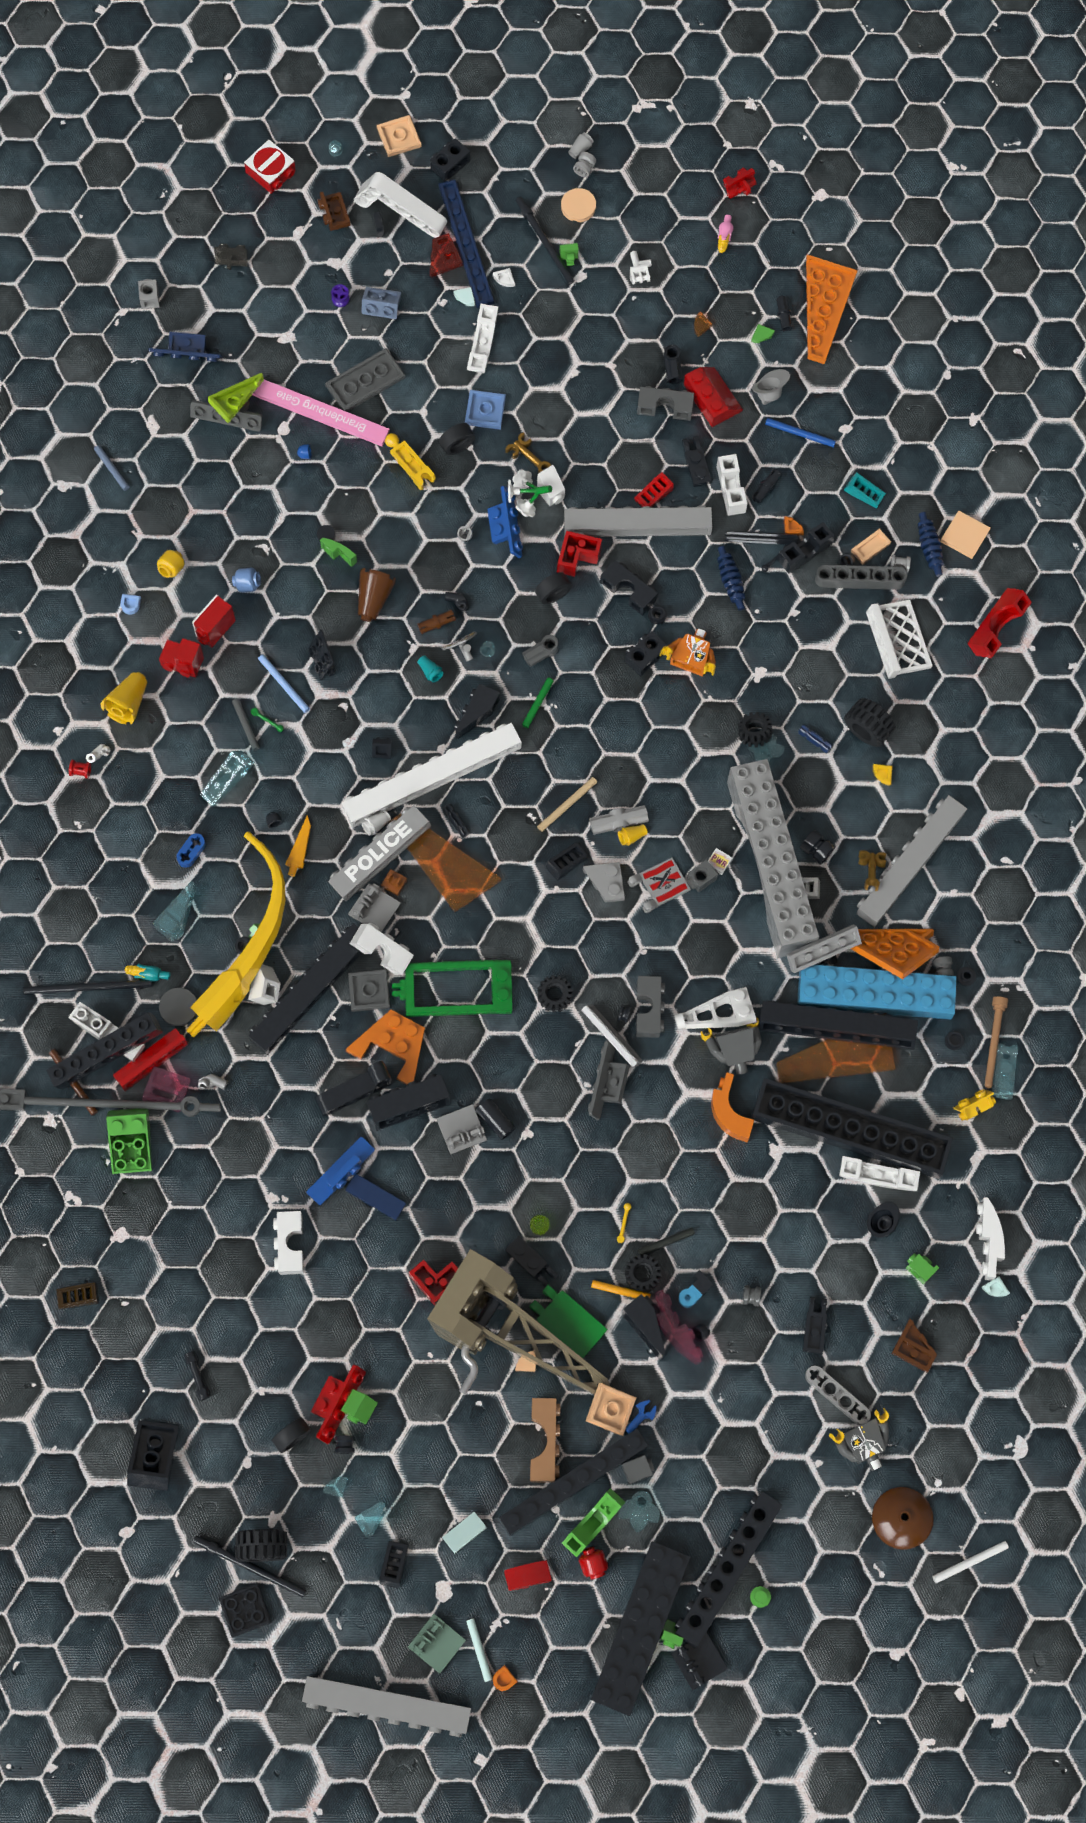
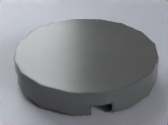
[159,988,197,1026]

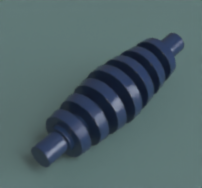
[918,512,944,577]
[717,546,746,611]

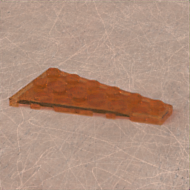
[389,814,501,912]
[776,1013,895,1083]

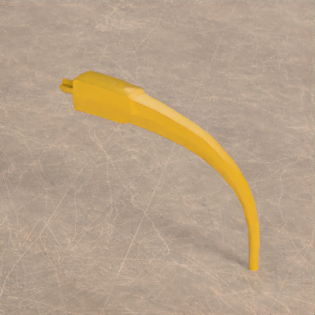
[186,831,286,1037]

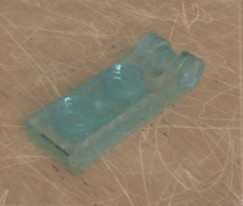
[992,1043,1018,1100]

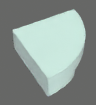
[454,287,475,306]
[982,1277,1010,1297]

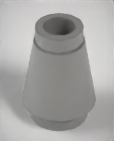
[568,132,594,159]

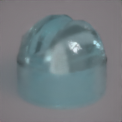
[328,140,343,156]
[480,641,495,657]

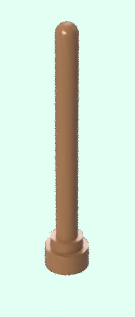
[985,997,1008,1089]

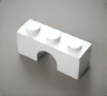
[717,454,747,516]
[349,923,414,975]
[273,1211,304,1275]

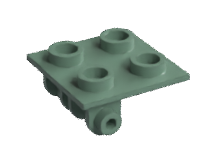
[408,1614,466,1674]

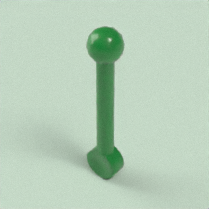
[251,708,284,732]

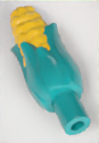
[125,963,171,981]

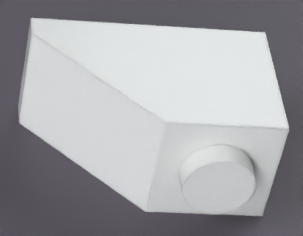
[537,465,565,507]

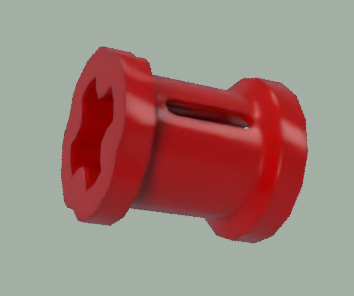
[69,759,91,779]

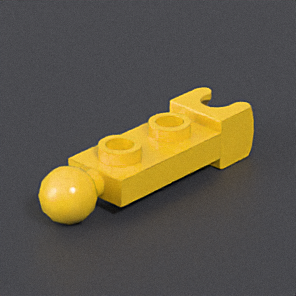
[385,433,435,490]

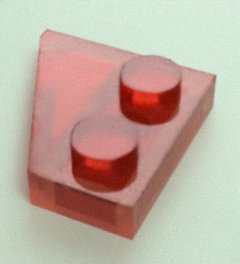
[430,233,463,277]

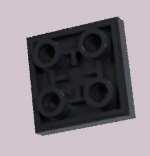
[218,1583,271,1638]

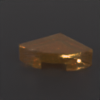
[694,312,712,337]

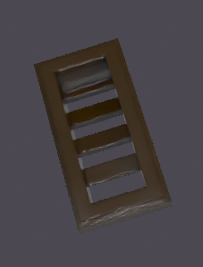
[56,1282,99,1310]

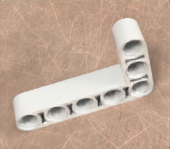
[354,172,447,238]

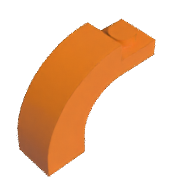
[711,1072,754,1142]

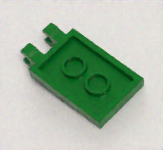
[529,1285,608,1358]

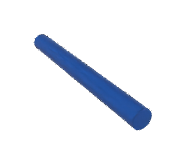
[765,418,836,448]

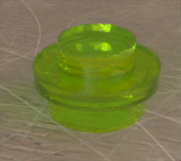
[530,1215,550,1235]

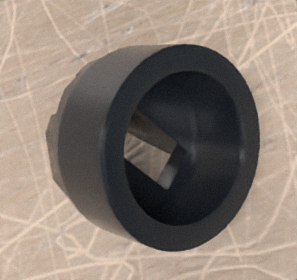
[839,553,856,566]
[266,812,282,828]
[693,1324,710,1342]

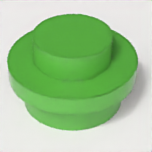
[750,1586,771,1608]

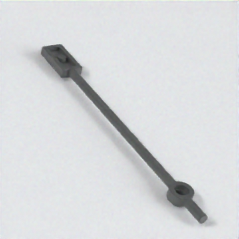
[0,1089,221,1117]

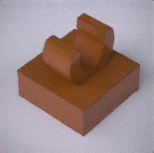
[381,869,407,896]

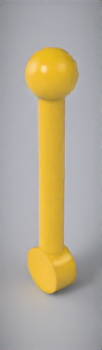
[617,1203,631,1244]

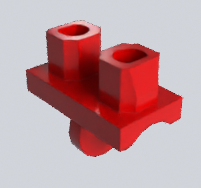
[723,168,757,199]

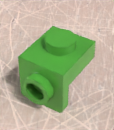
[659,1620,684,1649]

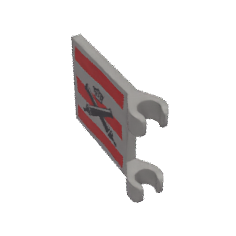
[628,858,691,913]

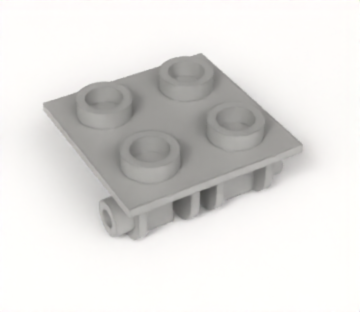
[348,884,401,932]
[436,1104,487,1155]

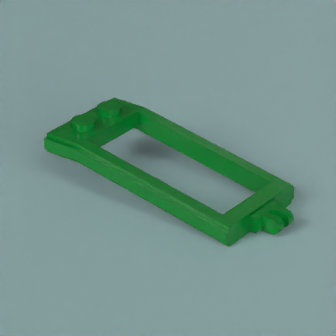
[392,960,512,1017]

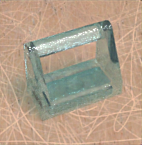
[355,1502,387,1538]

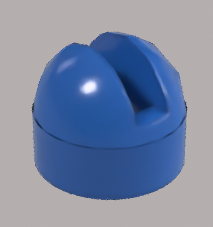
[297,444,311,459]

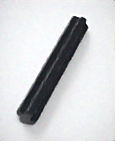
[725,531,798,545]

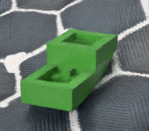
[320,538,357,567]

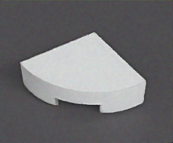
[493,268,515,287]

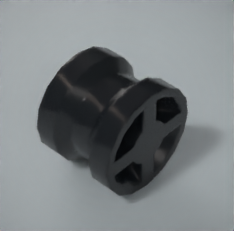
[334,1436,355,1454]

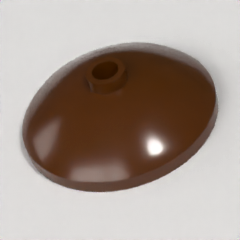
[872,1487,933,1550]

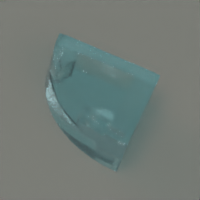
[323,1477,348,1498]

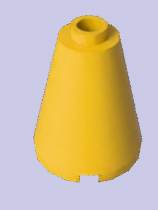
[101,672,147,725]

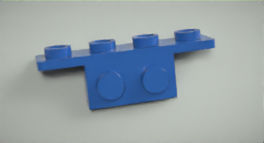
[487,486,523,558]
[307,1137,375,1205]

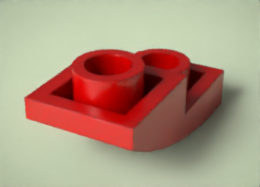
[504,1560,552,1591]

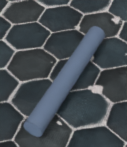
[94,445,130,491]

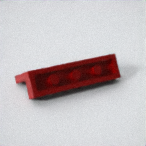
[113,1028,188,1092]

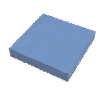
[465,390,506,430]

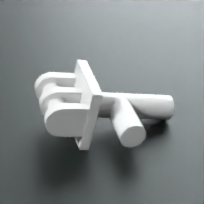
[630,251,652,284]

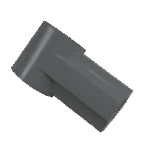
[522,635,559,667]

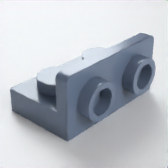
[362,287,401,319]

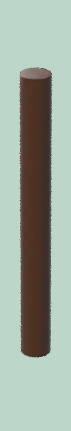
[49,1049,98,1116]

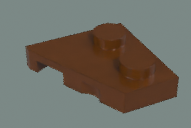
[891,1319,937,1373]

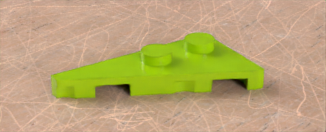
[208,373,264,423]

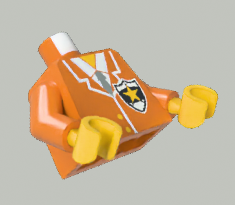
[659,629,716,677]

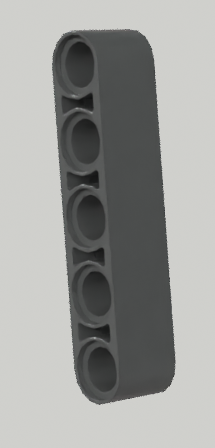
[815,565,907,590]

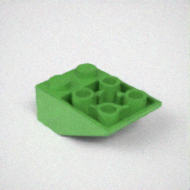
[106,1109,152,1174]

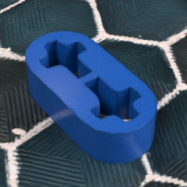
[177,833,205,868]

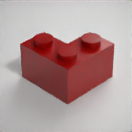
[557,531,602,577]
[159,638,204,678]
[409,1260,458,1306]

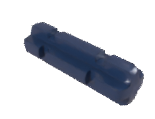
[798,724,832,753]

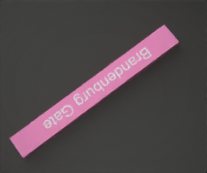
[252,380,390,446]

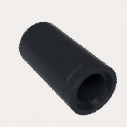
[476,1098,516,1140]

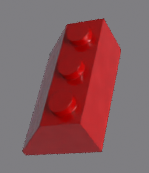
[684,367,743,427]

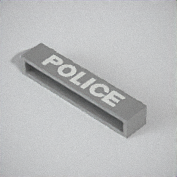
[328,805,431,902]

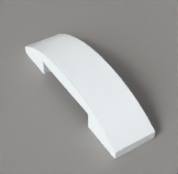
[467,304,498,373]
[839,1156,920,1191]

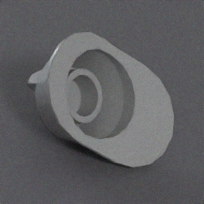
[752,369,790,405]

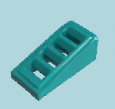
[844,472,886,508]

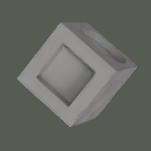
[138,279,160,309]

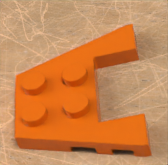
[346,1010,425,1085]

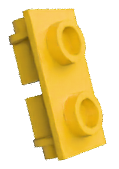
[953,1089,996,1121]

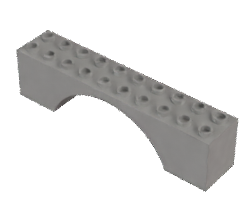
[727,759,819,959]

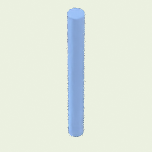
[258,654,310,713]

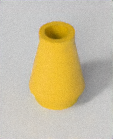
[618,824,647,846]

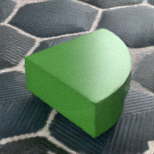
[751,324,775,343]

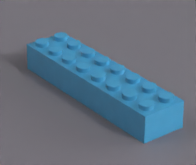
[797,965,956,1020]

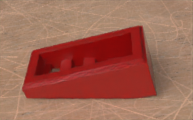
[634,472,674,507]

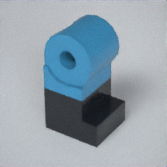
[678,1270,714,1308]

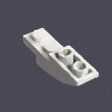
[68,1002,145,1062]
[976,1197,1005,1280]

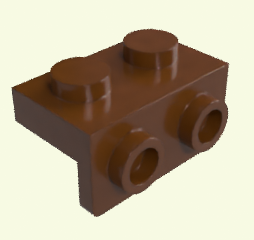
[317,191,351,231]

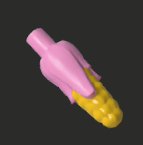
[717,215,733,253]

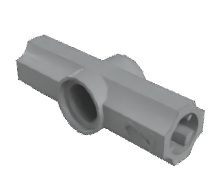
[589,805,649,835]

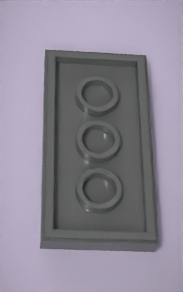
[325,348,406,412]

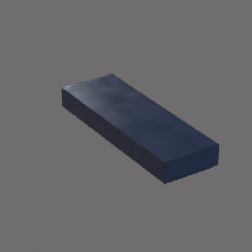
[345,1174,406,1221]

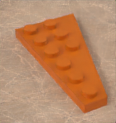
[806,255,858,364]

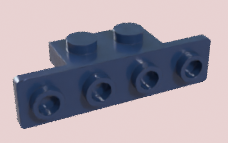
[148,332,223,362]

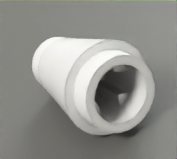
[362,811,391,836]

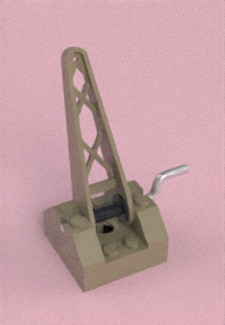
[427,1249,610,1395]

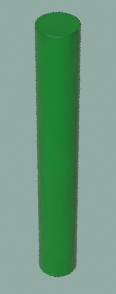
[522,678,554,728]

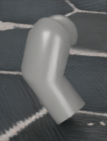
[198,1074,228,1090]

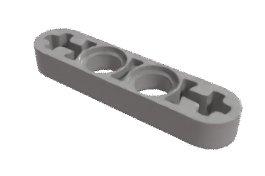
[805,1366,871,1425]

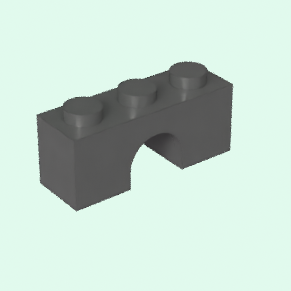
[637,386,694,421]
[636,976,665,1038]

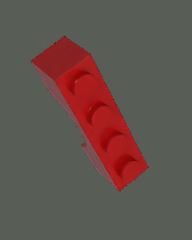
[967,588,1032,658]

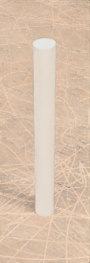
[932,1541,1009,1583]

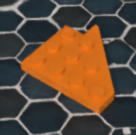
[851,929,939,979]

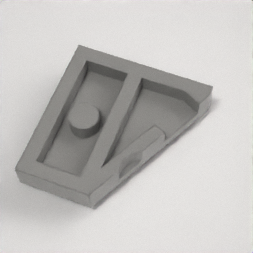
[583,862,625,903]

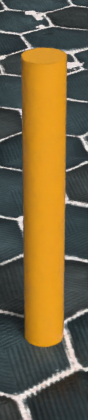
[591,1280,651,1298]

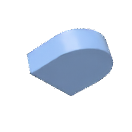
[120,594,141,615]

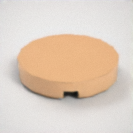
[561,188,596,222]

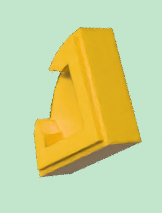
[873,764,892,786]

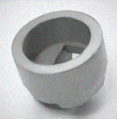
[457,526,473,541]

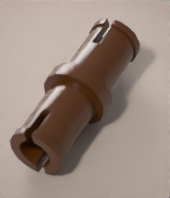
[417,610,456,634]

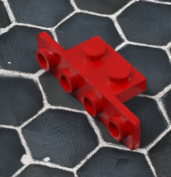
[311,1365,366,1444]

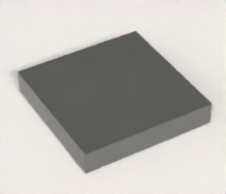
[348,969,390,1012]

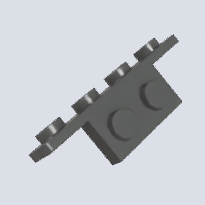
[190,400,262,432]
[588,1040,630,1120]

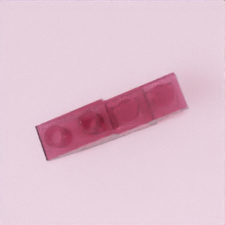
[654,1290,703,1365]

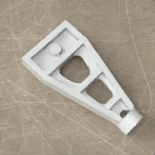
[674,987,757,1030]

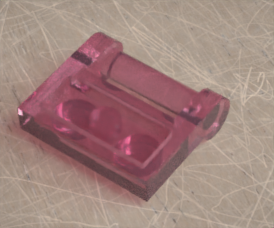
[142,1067,191,1112]

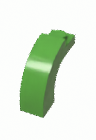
[562,1488,625,1557]

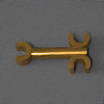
[506,432,551,473]
[858,850,886,891]

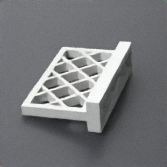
[866,600,933,679]

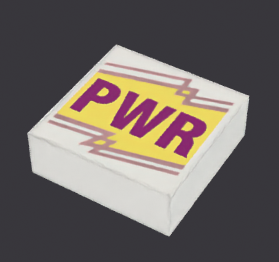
[708,848,732,875]

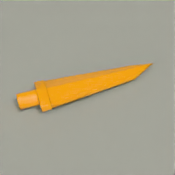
[285,815,311,877]

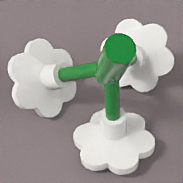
[508,469,552,517]

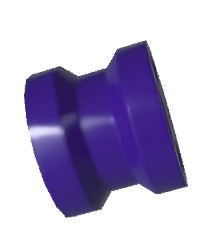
[331,284,349,307]

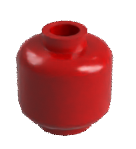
[578,1547,608,1579]

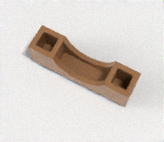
[530,1398,560,1483]

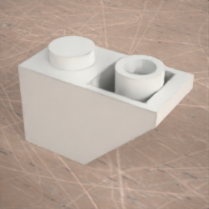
[248,964,280,1005]

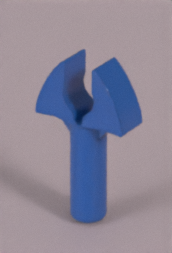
[626,1400,656,1434]

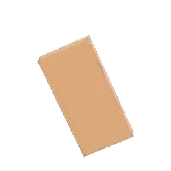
[851,528,891,565]

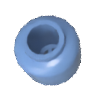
[232,567,261,593]

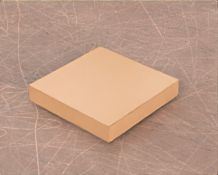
[377,115,421,157]
[941,511,991,559]
[586,1383,637,1436]

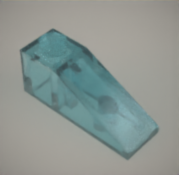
[200,750,255,807]
[153,881,196,942]

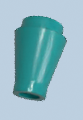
[417,655,444,683]

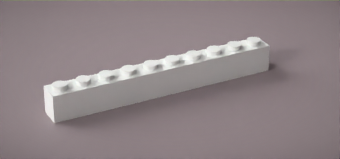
[341,723,521,828]

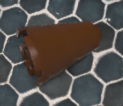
[358,568,396,622]

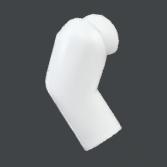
[86,744,110,763]

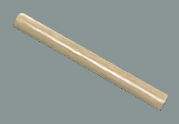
[537,777,597,832]

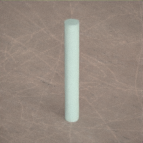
[466,1618,493,1682]

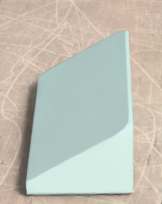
[442,1512,487,1554]

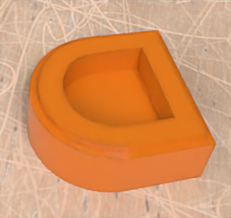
[493,1665,518,1691]

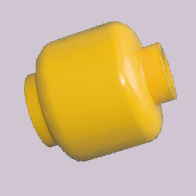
[157,550,185,578]

